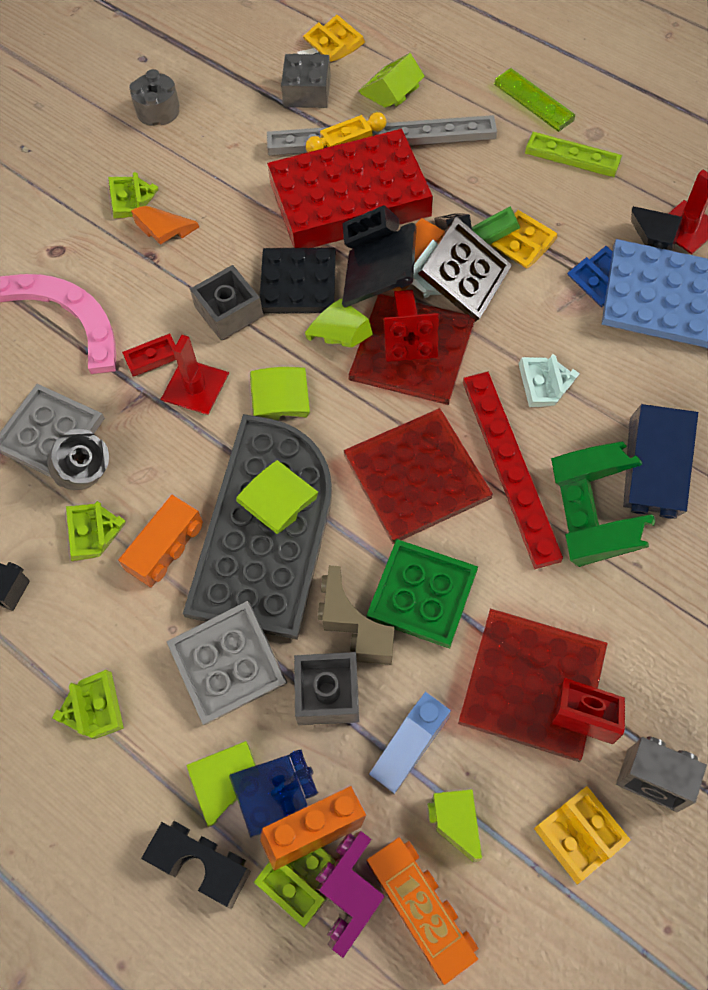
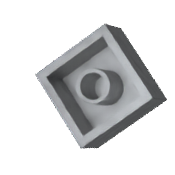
[281,53,331,108]
[190,265,263,340]
[294,652,360,725]
[616,736,707,812]

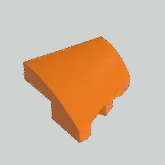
[131,206,199,245]

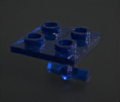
[229,749,319,838]

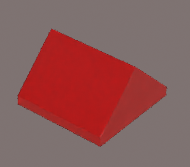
[551,678,625,745]

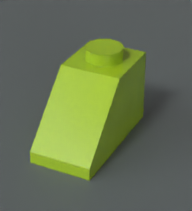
[427,789,482,862]

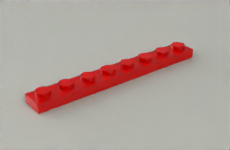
[463,372,563,570]

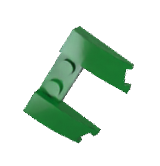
[551,441,655,567]

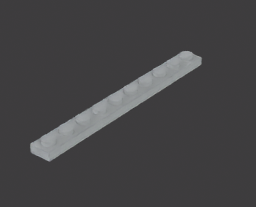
[267,115,497,155]

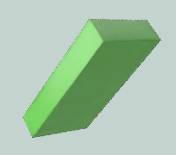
[472,206,520,244]

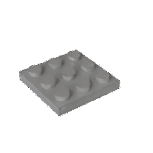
[0,384,105,478]
[166,601,287,725]

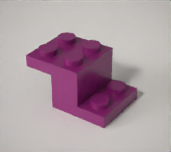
[316,831,385,958]

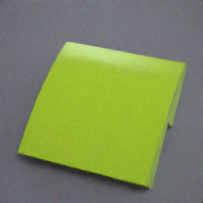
[250,367,310,421]
[236,460,318,534]
[254,847,336,928]

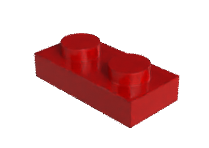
[122,333,176,377]

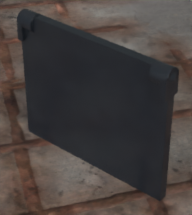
[342,223,417,308]

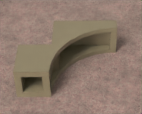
[318,565,394,665]

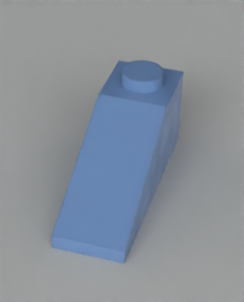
[369,692,451,794]

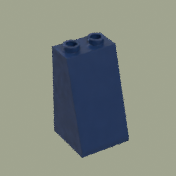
[623,404,699,519]

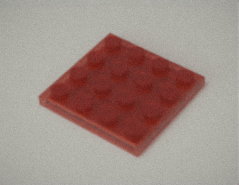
[348,294,476,405]
[343,408,493,544]
[458,608,608,763]

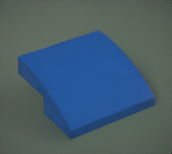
[567,246,612,307]

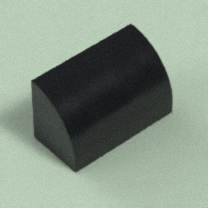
[342,205,399,249]

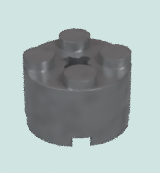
[129,69,179,126]
[47,429,109,490]

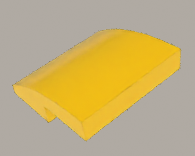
[303,14,365,62]
[489,210,557,269]
[534,786,631,884]

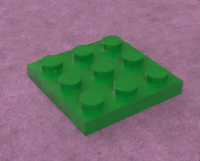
[366,539,478,649]

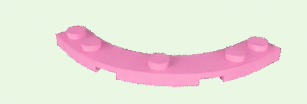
[0,274,116,374]

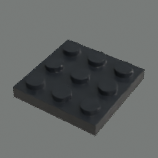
[260,247,336,314]

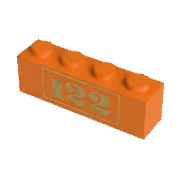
[367,837,479,985]

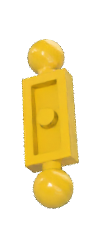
[305,112,387,152]

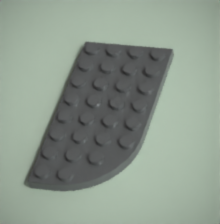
[183,414,332,640]

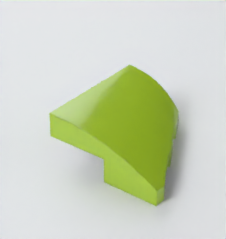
[305,298,373,348]
[186,741,259,827]

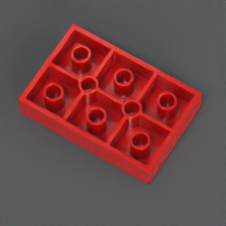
[267,129,433,248]

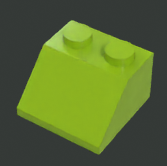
[358,53,425,108]

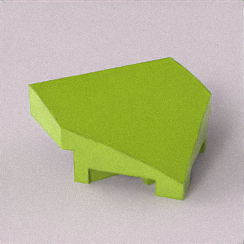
[108,172,158,218]
[66,501,126,561]
[52,670,124,739]

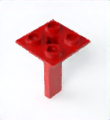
[668,169,708,254]
[384,290,438,362]
[160,334,229,415]

